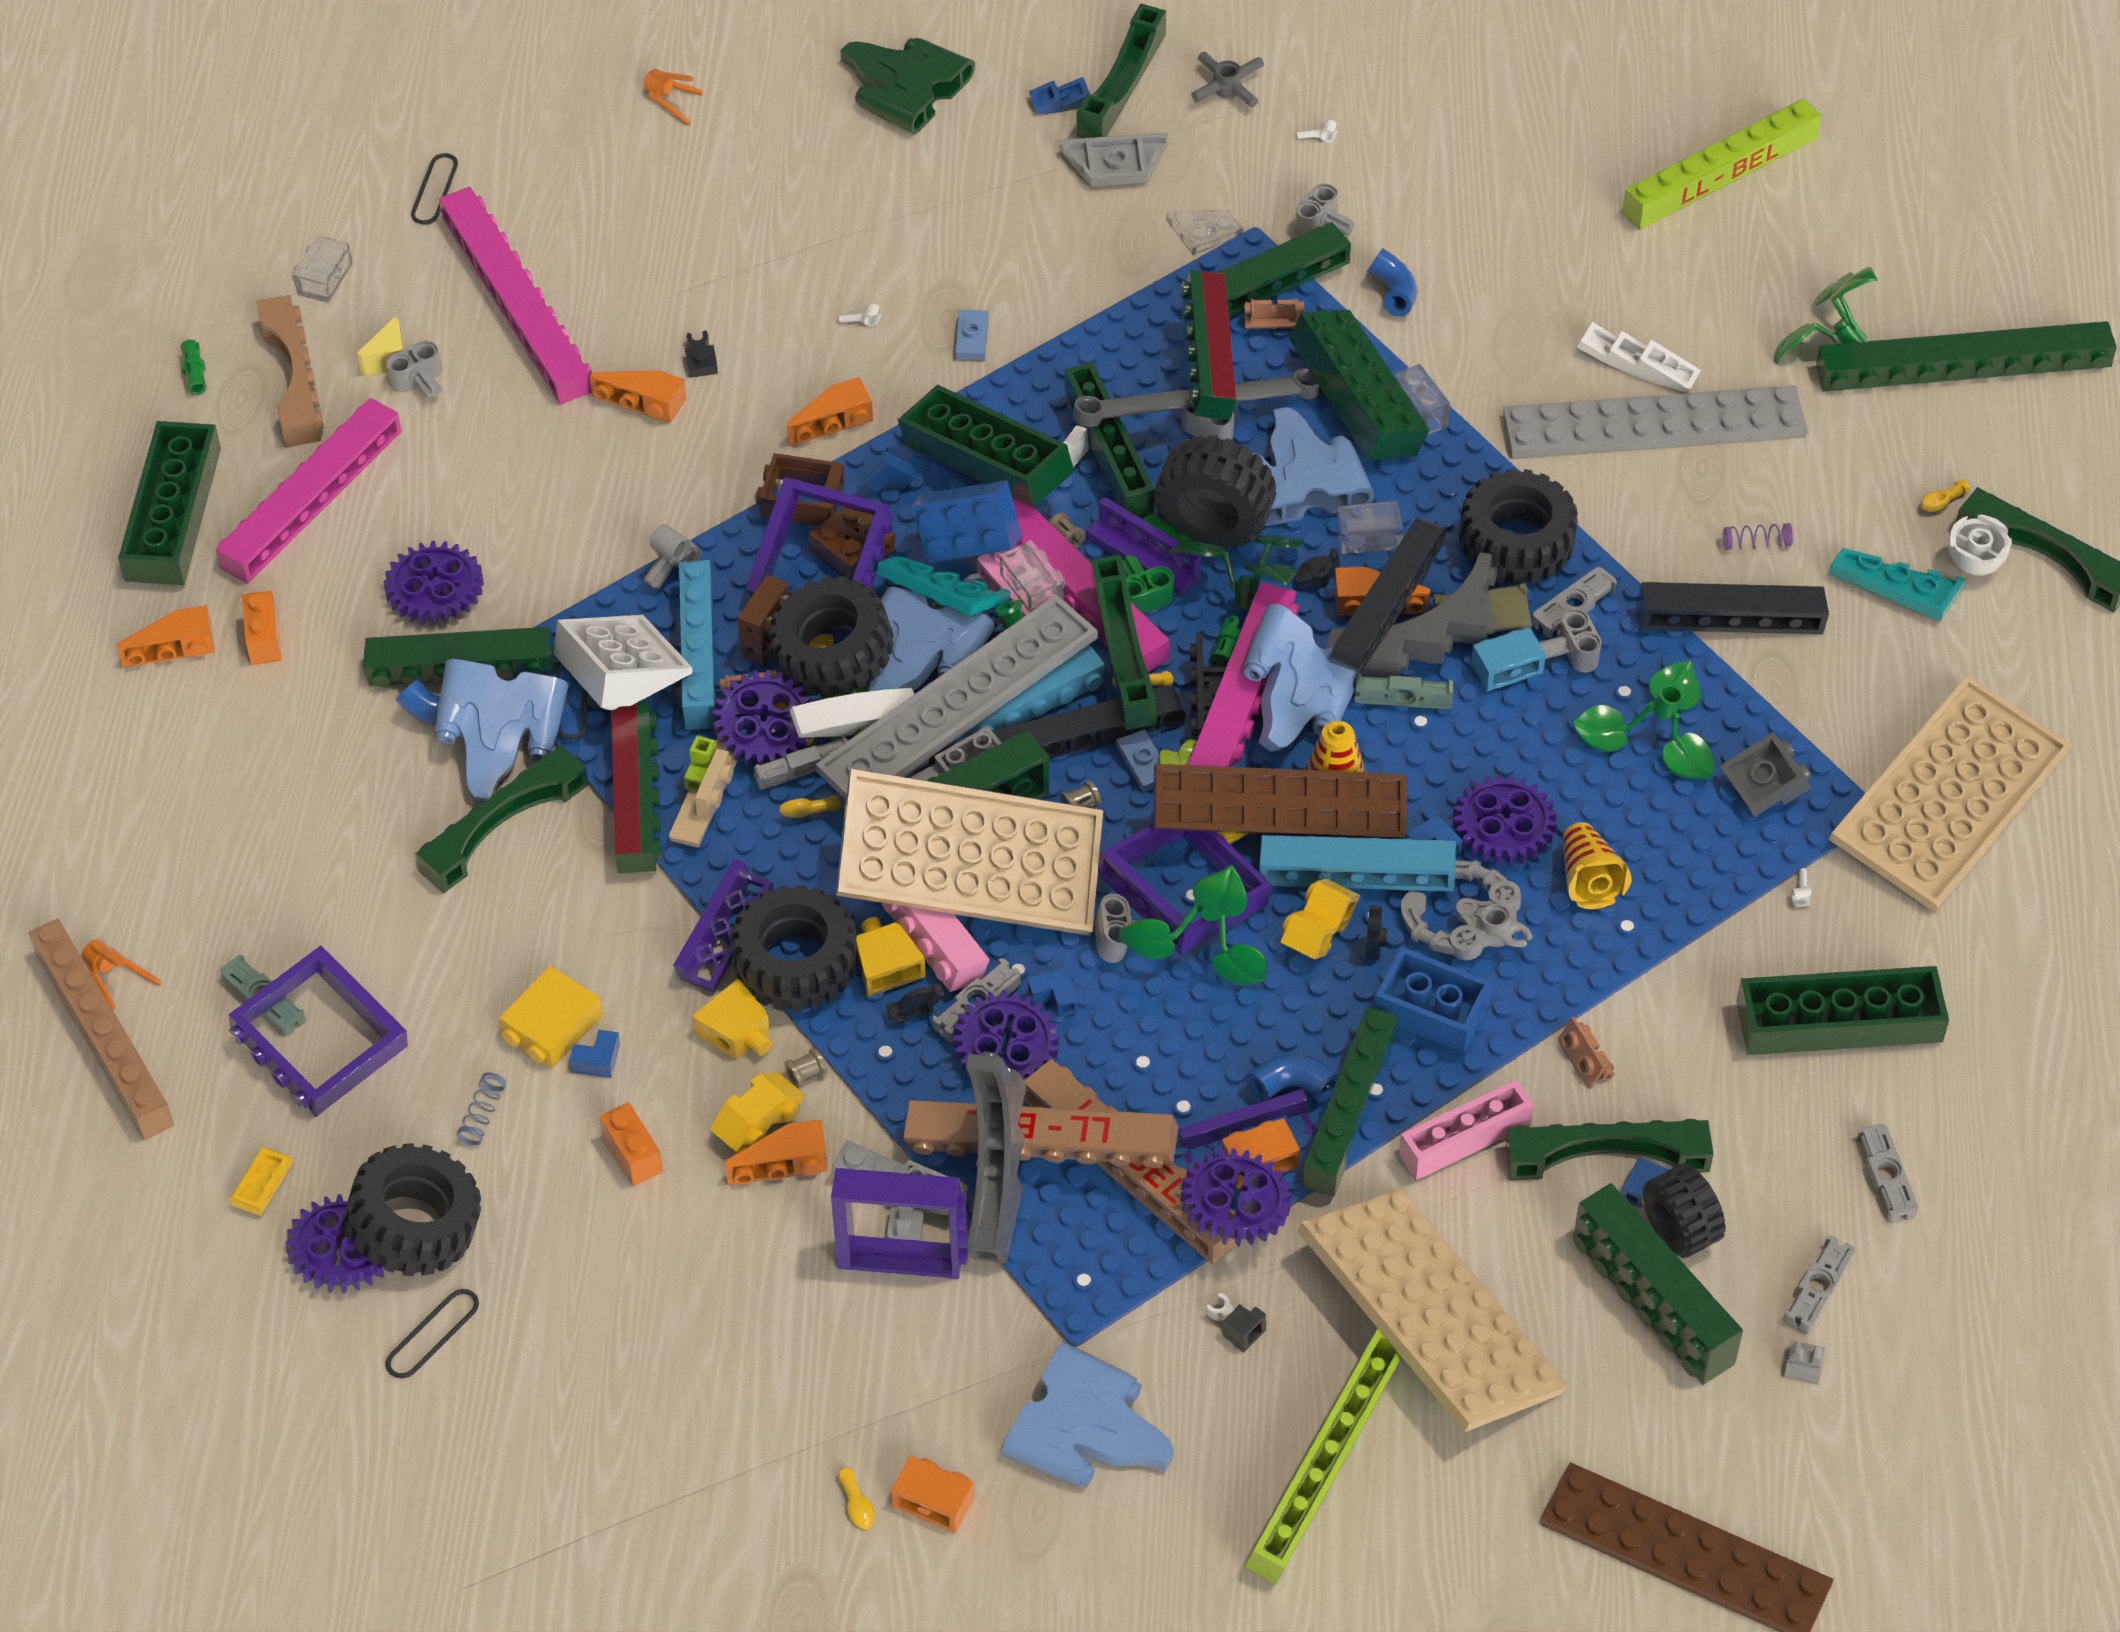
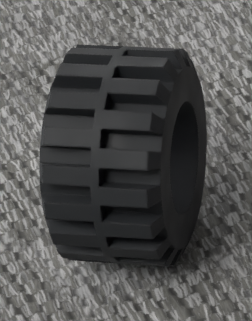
[1642,1163,1726,1258]

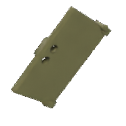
[1433,583,1532,635]

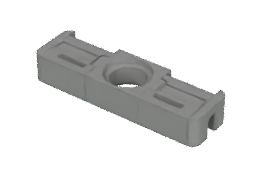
[1532,567,1617,638]
[754,736,848,790]
[932,958,1021,1042]
[1856,1124,1918,1223]
[1783,1236,1855,1334]

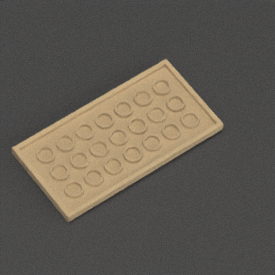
[1829,675,2072,913]
[836,769,1103,936]
[1298,1189,1568,1433]

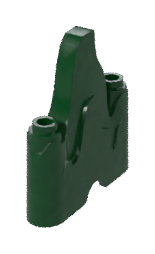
[840,38,975,134]

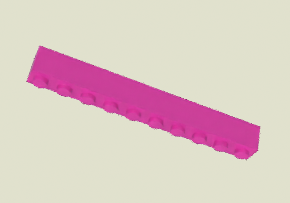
[439,186,592,405]

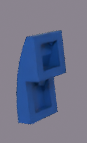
[1029,77,1090,114]

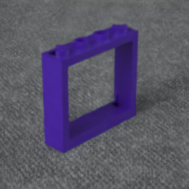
[745,477,894,597]
[1098,824,1272,955]
[228,945,408,1117]
[831,1168,969,1279]

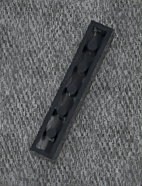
[1637,582,1829,634]

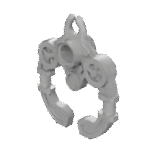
[1401,860,1533,961]

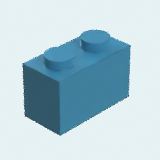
[1471,627,1546,691]

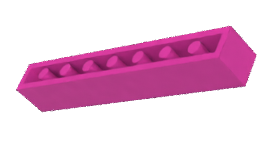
[215,398,402,584]
[1012,498,1170,672]
[1188,582,1300,767]

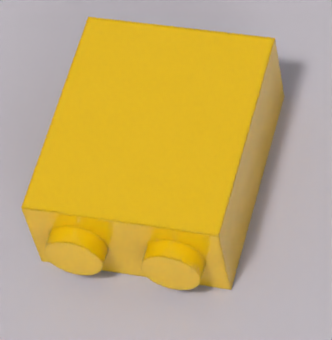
[499,966,603,1069]

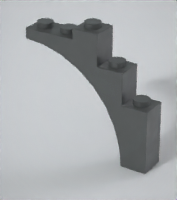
[1326,553,1497,678]
[966,1052,1026,1264]

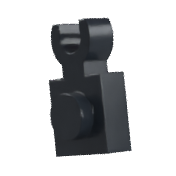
[685,330,718,378]
[1365,905,1387,960]

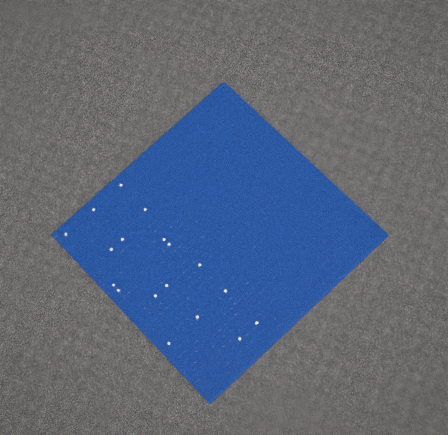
[502,227,1865,1347]

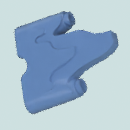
[1252,407,1375,526]
[869,587,995,692]
[1243,604,1362,752]
[434,659,569,803]
[1001,1342,1174,1487]

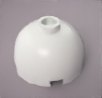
[1948,515,2012,576]

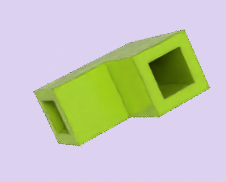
[684,736,716,792]

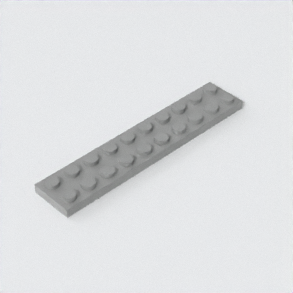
[1503,385,1807,459]
[815,594,1098,799]

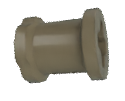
[1049,512,1085,549]
[1060,780,1102,808]
[784,1047,828,1088]

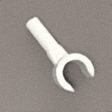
[1297,120,1338,143]
[839,304,882,327]
[1791,868,1812,908]

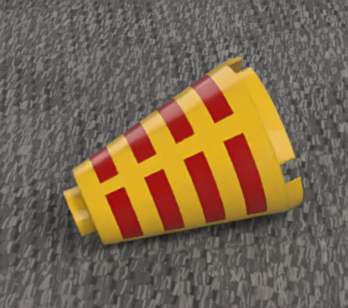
[1304,721,1366,773]
[1563,822,1631,909]

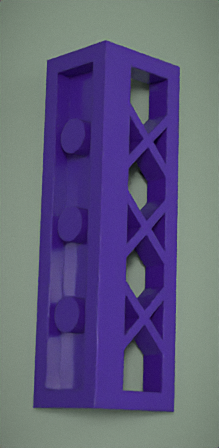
[1086,497,1201,597]
[673,859,774,993]
[1178,1089,1317,1166]

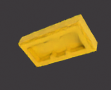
[230,1146,294,1216]

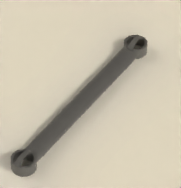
[1072,368,1320,427]

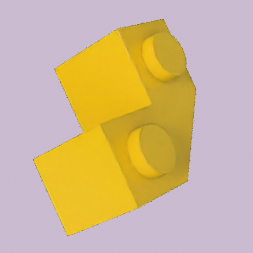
[1281,879,1360,959]
[710,1072,806,1153]

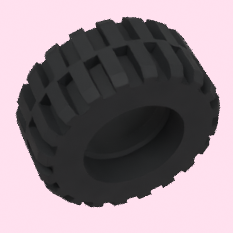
[1154,435,1277,548]
[1459,469,1578,585]
[769,576,894,697]
[731,885,858,1012]
[345,1143,481,1276]

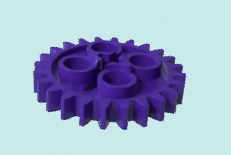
[383,541,484,626]
[713,670,812,766]
[1452,774,1557,866]
[952,990,1060,1081]
[1180,1148,1292,1247]
[285,1194,385,1293]

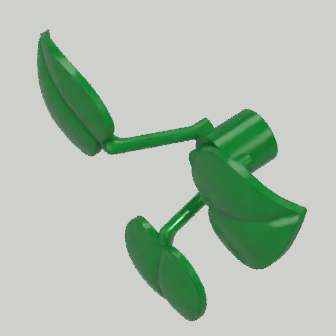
[1774,266,1878,365]
[1573,660,1714,779]
[1118,865,1267,985]

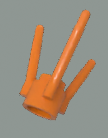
[644,69,703,125]
[82,939,161,1010]

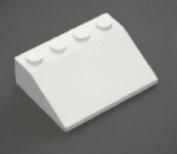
[553,615,693,710]

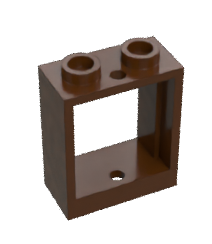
[756,453,845,526]

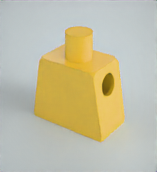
[856,917,926,997]
[692,979,773,1058]

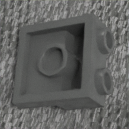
[1720,732,1812,817]

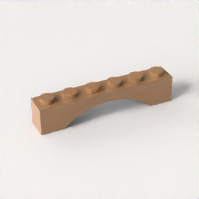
[256,294,324,448]

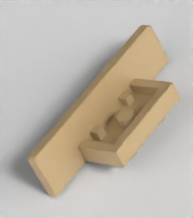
[669,741,737,848]

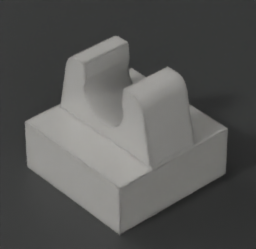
[887,1206,925,1241]
[1784,1340,1825,1384]

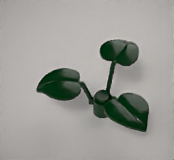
[1168,534,1305,610]

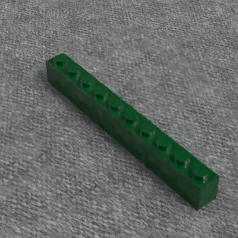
[1816,321,2117,391]

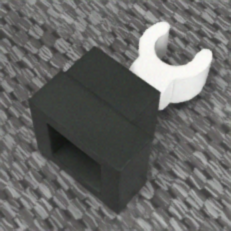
[1207,1293,1266,1352]

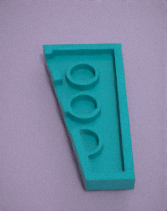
[1828,548,1966,621]
[877,556,1011,616]

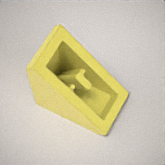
[357,317,404,375]

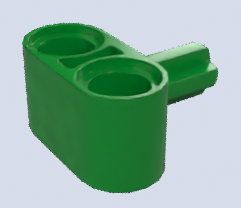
[1122,555,1174,614]

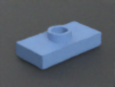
[956,310,989,361]
[1116,730,1160,792]

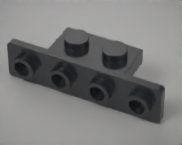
[1190,632,1227,741]

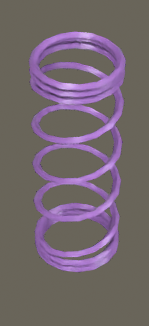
[1723,523,1793,550]

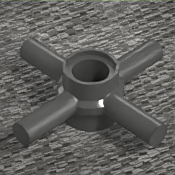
[1191,51,1264,108]

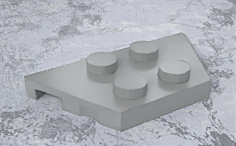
[1060,132,1168,187]

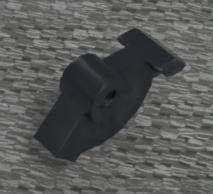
[1295,548,1340,590]
[886,983,945,1024]

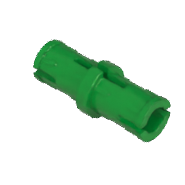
[180,339,207,395]

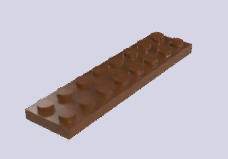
[1153,764,1407,839]
[1541,1462,1834,1632]

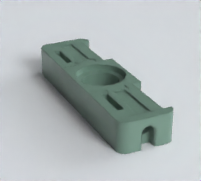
[1355,674,1454,709]
[220,955,306,1036]

